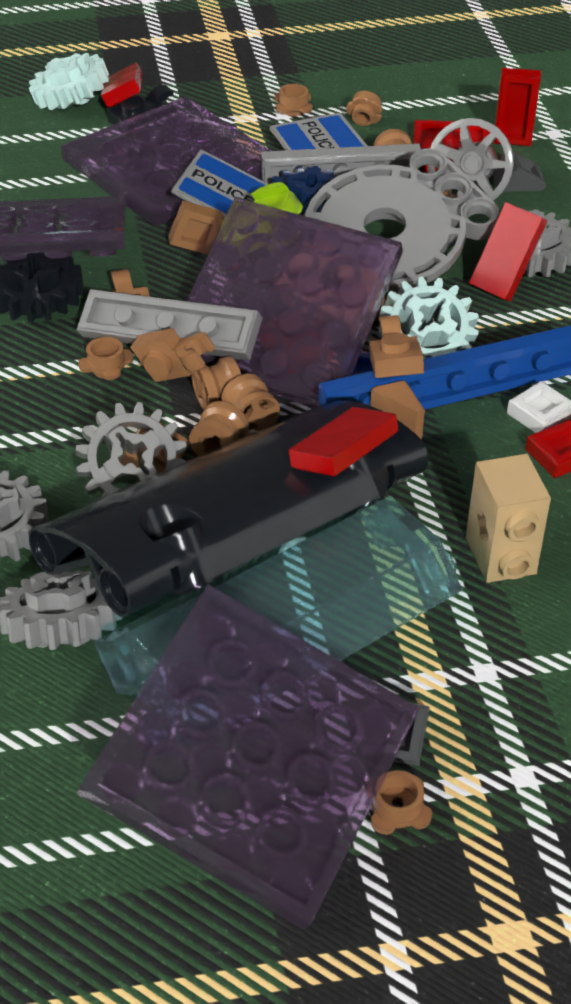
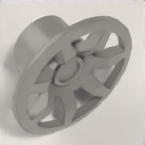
[427,118,514,200]

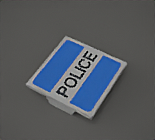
[270,112,368,150]
[171,149,268,220]

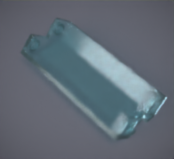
[93,496,462,751]

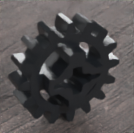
[0,249,84,322]

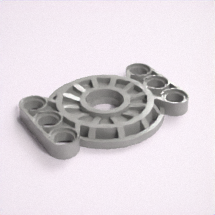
[272,148,499,292]

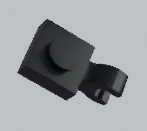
[107,84,176,137]

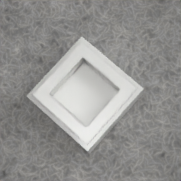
[507,381,571,433]

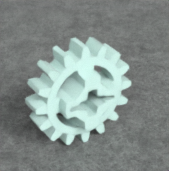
[29,53,109,110]
[378,276,479,359]

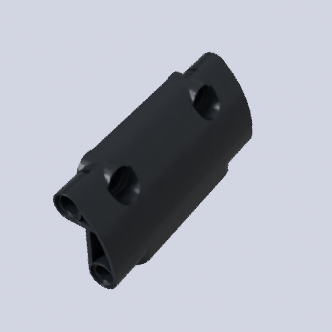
[28,401,428,617]

